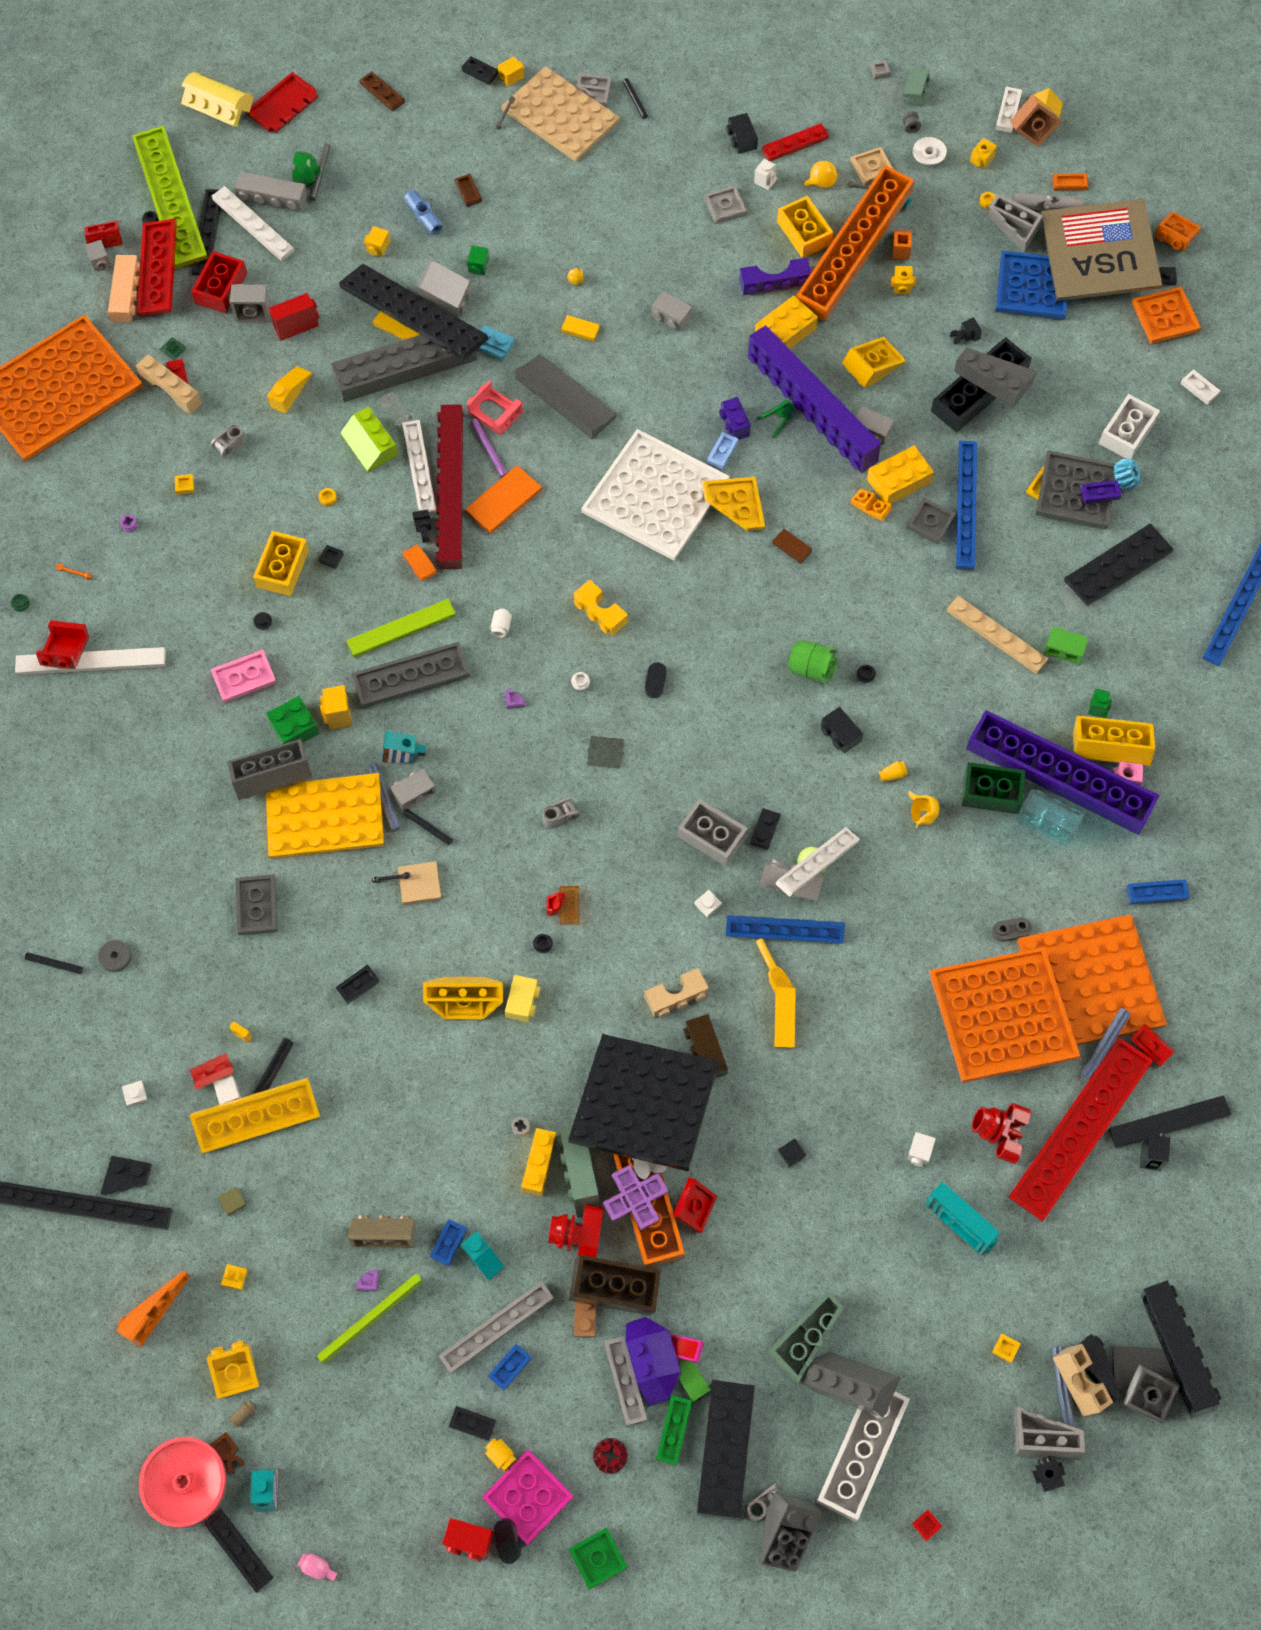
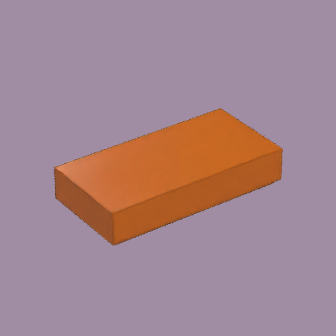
[1052,173,1088,191]

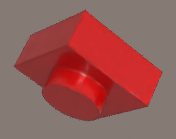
[911,1509,943,1542]

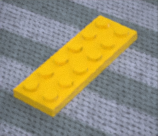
[190,1077,320,1153]

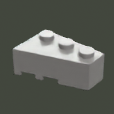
[988,193,1043,252]
[759,858,825,901]
[1014,1407,1085,1460]

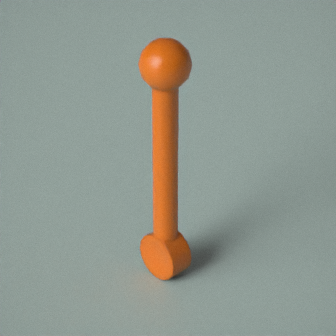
[56,564,92,580]

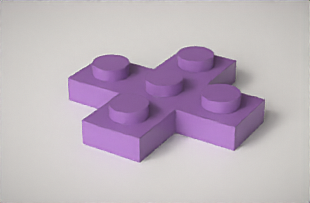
[603,1165,668,1231]

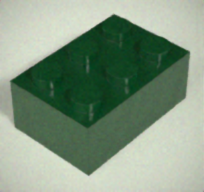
[961,762,1026,814]

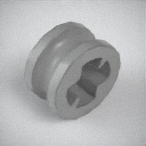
[511,1117,530,1137]

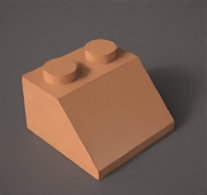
[1010,94,1062,147]

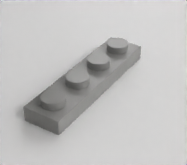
[604,1336,647,1427]

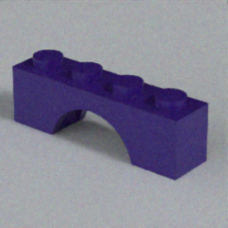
[739,257,811,295]

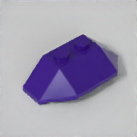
[626,1317,681,1406]

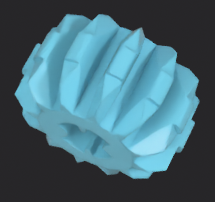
[1113,458,1141,490]

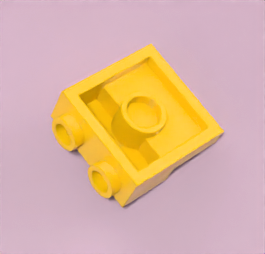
[206,1340,260,1399]

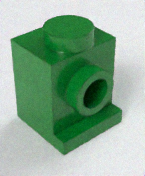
[1088,688,1112,718]

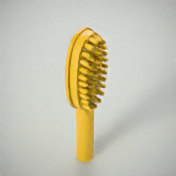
[756,939,793,992]

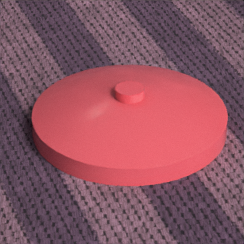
[139,1437,227,1528]

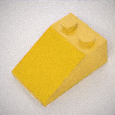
[842,337,906,387]

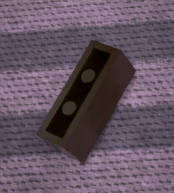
[683,1014,728,1078]

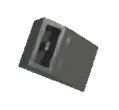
[760,1491,822,1572]

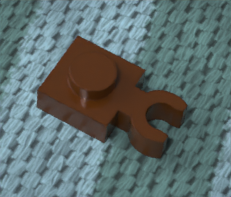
[210,1432,245,1474]

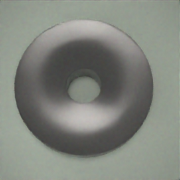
[98,940,131,972]

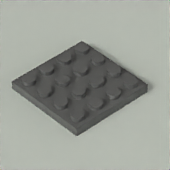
[1035,450,1116,529]

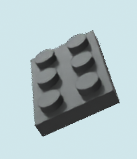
[235,874,277,935]

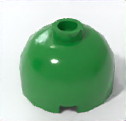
[292,151,321,186]

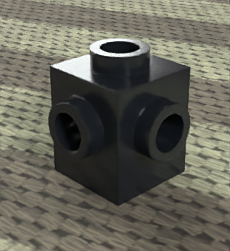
[1032,1456,1066,1492]

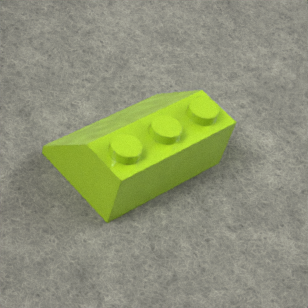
[340,406,398,472]

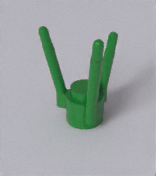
[757,399,794,438]

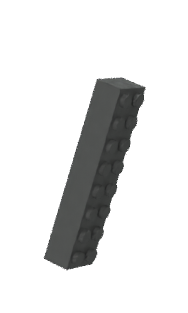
[331,335,477,402]

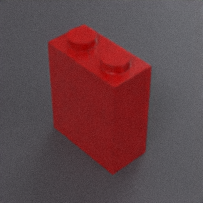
[269,293,320,341]

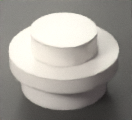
[571,672,590,690]

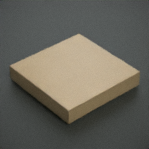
[850,147,893,185]
[398,861,441,905]

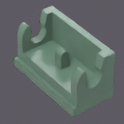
[903,68,930,107]

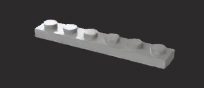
[439,1281,554,1374]

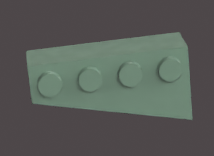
[557,1125,600,1218]
[766,1291,843,1384]

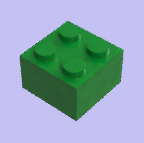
[266,696,320,744]

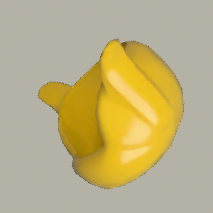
[804,160,838,189]
[908,791,940,828]

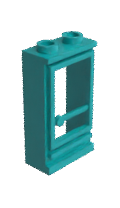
[924,1181,1000,1255]

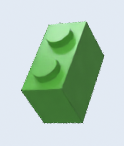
[1043,627,1088,664]

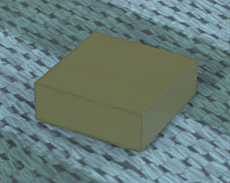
[218,1187,247,1216]

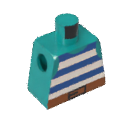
[382,731,426,763]
[251,1468,279,1512]

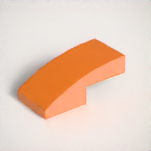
[402,544,437,582]

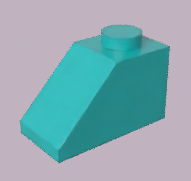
[461,1231,505,1281]

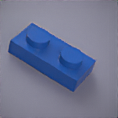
[430,1219,467,1267]
[488,1344,532,1391]

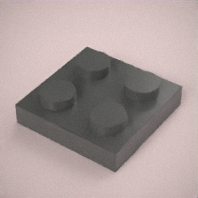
[906,498,956,544]

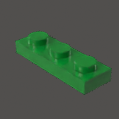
[656,1395,692,1466]

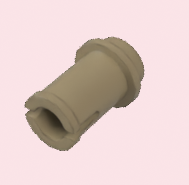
[229,1400,257,1428]

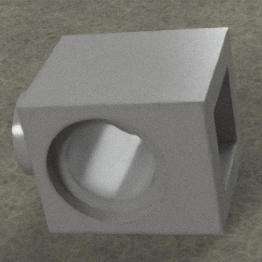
[85,240,111,271]

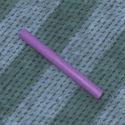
[471,419,507,478]

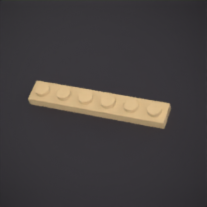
[947,596,1048,674]

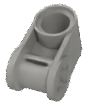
[211,424,246,458]
[542,797,580,828]
[746,1483,779,1522]

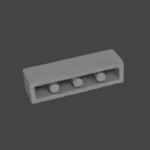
[234,172,307,211]

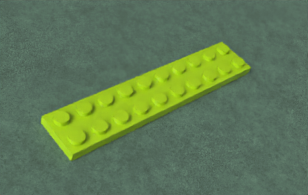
[132,125,208,269]

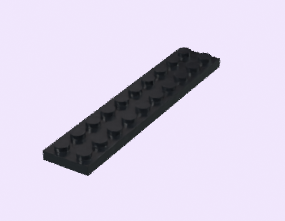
[339,263,488,360]

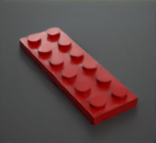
[137,218,177,317]

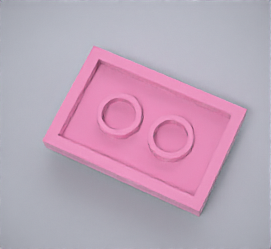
[211,650,277,703]

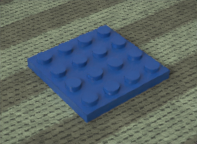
[995,251,1067,319]

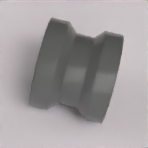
[902,111,921,133]

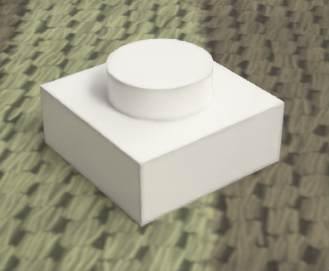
[694,890,722,918]
[122,1080,148,1107]

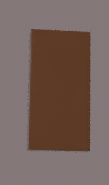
[454,174,482,207]
[772,529,812,564]

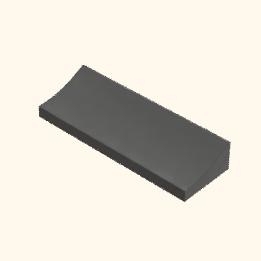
[515,354,617,439]

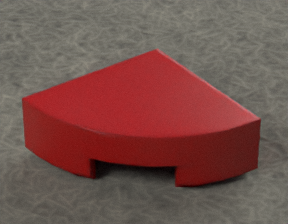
[547,892,565,916]

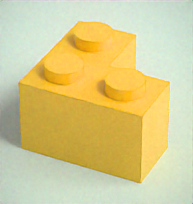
[320,685,352,730]

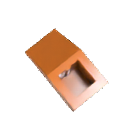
[892,229,912,260]

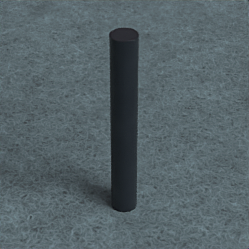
[622,78,648,119]
[403,808,453,845]
[25,952,83,974]

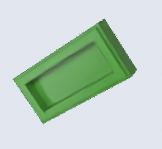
[678,1359,711,1403]

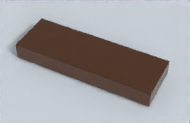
[359,71,405,112]

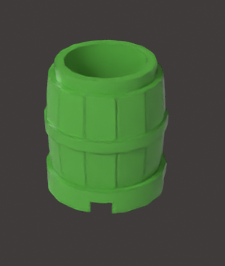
[788,640,839,684]

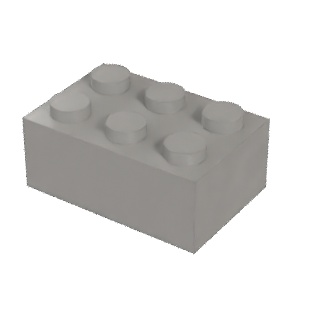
[678,799,748,866]

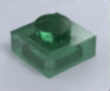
[160,337,186,360]

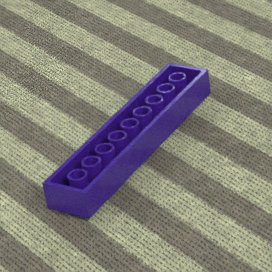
[748,325,881,473]
[966,710,1160,835]

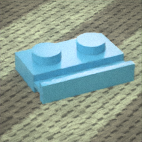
[477,325,515,361]

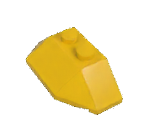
[423,977,503,1019]

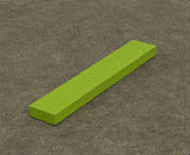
[346,599,456,658]
[317,1274,423,1365]

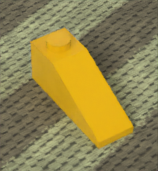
[267,366,312,414]

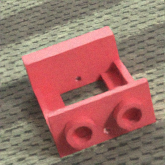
[467,380,523,435]

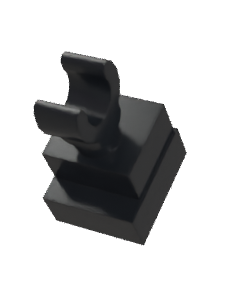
[950,317,982,344]
[412,509,431,543]

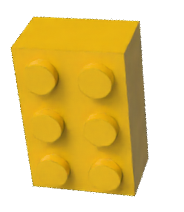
[777,195,834,258]
[755,295,818,349]
[867,445,934,504]
[253,531,309,596]

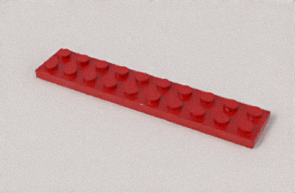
[1008,1037,1153,1222]

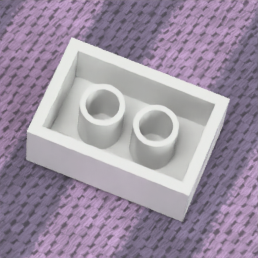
[1099,394,1160,459]

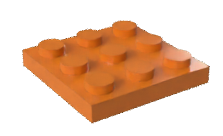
[1131,286,1201,344]

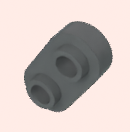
[992,917,1032,942]

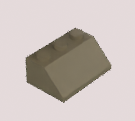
[348,1215,416,1248]

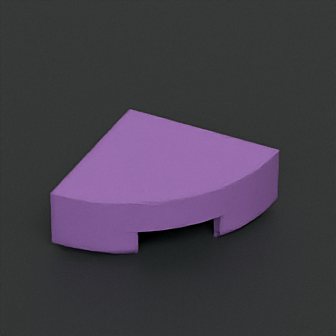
[505,690,526,709]
[356,1269,379,1291]

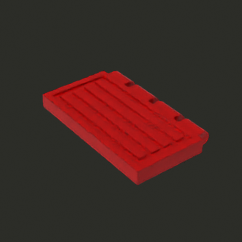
[245,72,318,133]

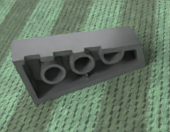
[954,347,1036,408]

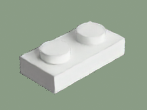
[1180,369,1220,405]

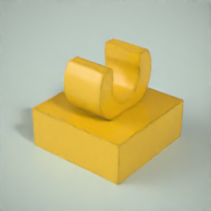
[221,1264,248,1290]

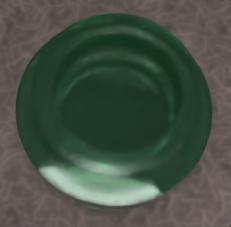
[11,594,30,612]

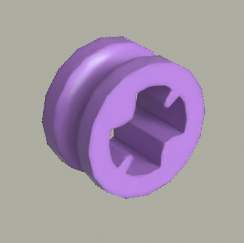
[120,514,138,532]

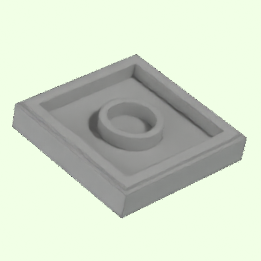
[704,186,747,224]

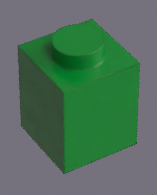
[467,245,489,275]

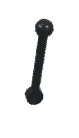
[372,872,411,883]

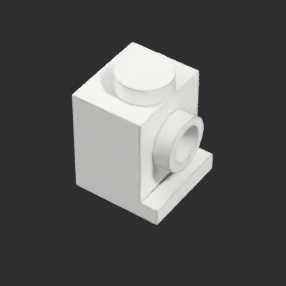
[754,159,777,190]

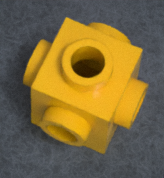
[891,266,916,295]

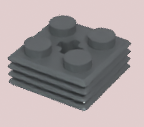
[1122,1364,1181,1423]

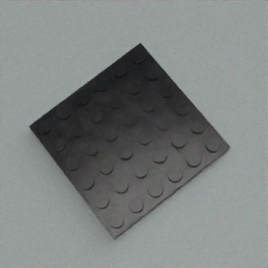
[568,1034,719,1172]

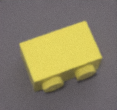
[505,975,541,1023]

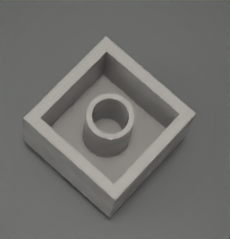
[230,284,272,323]

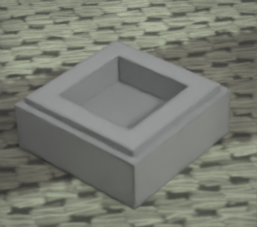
[870,60,891,79]

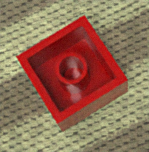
[442,1518,494,1563]

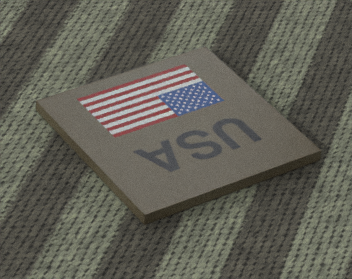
[1041,199,1162,301]

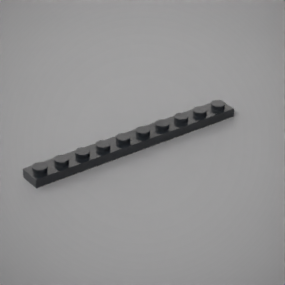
[0,1181,173,1230]

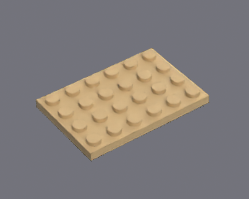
[501,66,620,162]

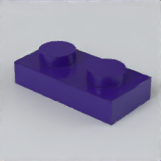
[1081,480,1121,504]

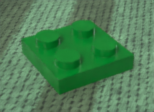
[568,1527,628,1590]

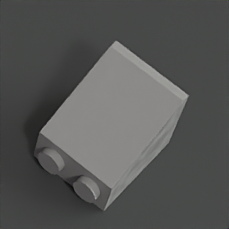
[417,260,472,318]

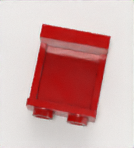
[36,620,89,669]

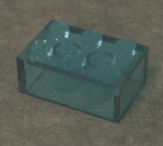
[1016,789,1084,848]

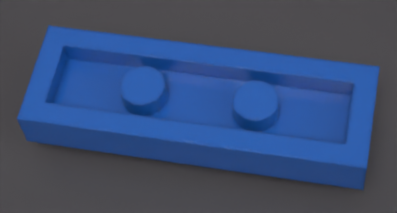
[1127,879,1190,905]

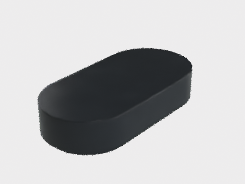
[645,662,667,698]
[494,1518,521,1564]

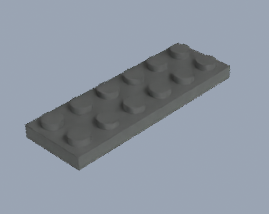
[352,642,470,708]

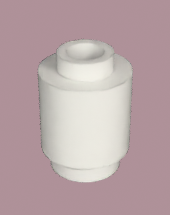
[490,609,512,638]

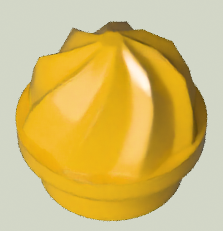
[567,268,583,285]

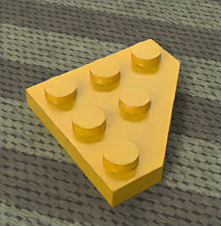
[702,477,765,531]

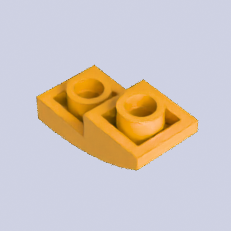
[850,488,892,521]

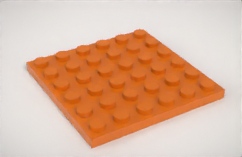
[1017,914,1167,1045]
[929,947,1080,1083]

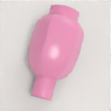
[298,1553,337,1581]

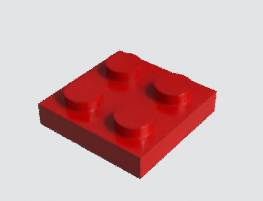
[673,1178,717,1234]

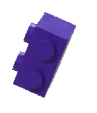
[719,397,751,440]

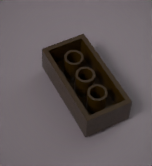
[569,1255,661,1316]

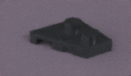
[100,1155,152,1196]

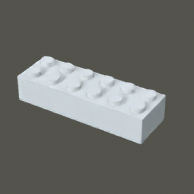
[816,1392,910,1522]

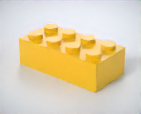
[1073,715,1155,766]

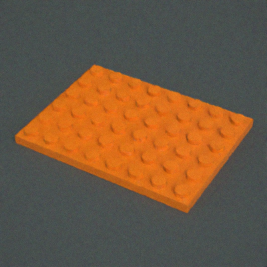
[0,314,144,462]

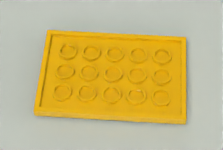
[266,773,385,859]

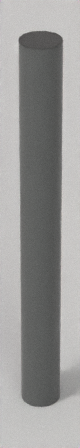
[309,143,330,201]

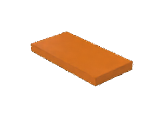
[465,465,542,534]

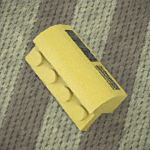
[181,72,254,127]

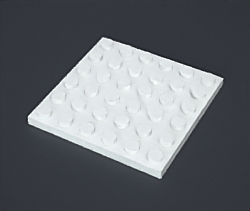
[581,429,729,561]

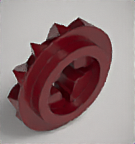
[593,1438,627,1474]

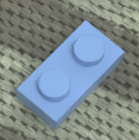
[707,432,738,470]

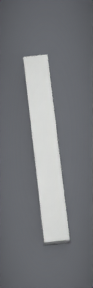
[15,647,166,675]

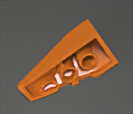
[116,1270,191,1348]

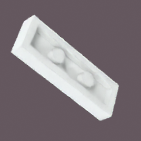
[995,87,1022,133]

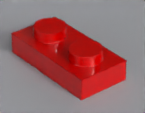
[165,358,189,385]
[1130,1023,1175,1067]

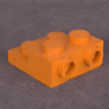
[1154,211,1202,252]

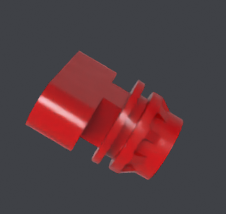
[972,1102,1031,1164]
[548,1204,604,1257]

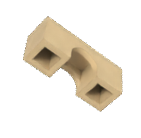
[644,968,709,1018]
[1052,1344,1113,1416]

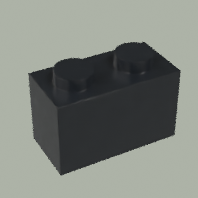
[726,113,758,154]
[821,706,863,753]
[1140,1133,1171,1171]

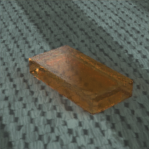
[559,885,580,925]

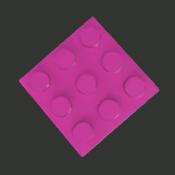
[482,1449,574,1545]

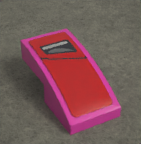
[671,1334,704,1363]

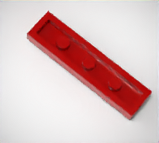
[762,123,829,162]

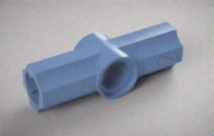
[404,189,443,235]

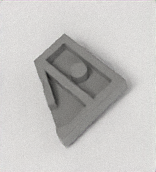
[576,73,612,107]

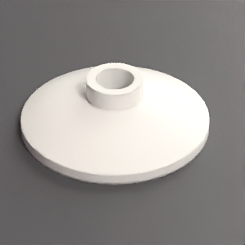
[913,137,947,165]

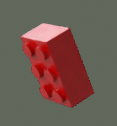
[191,251,247,314]

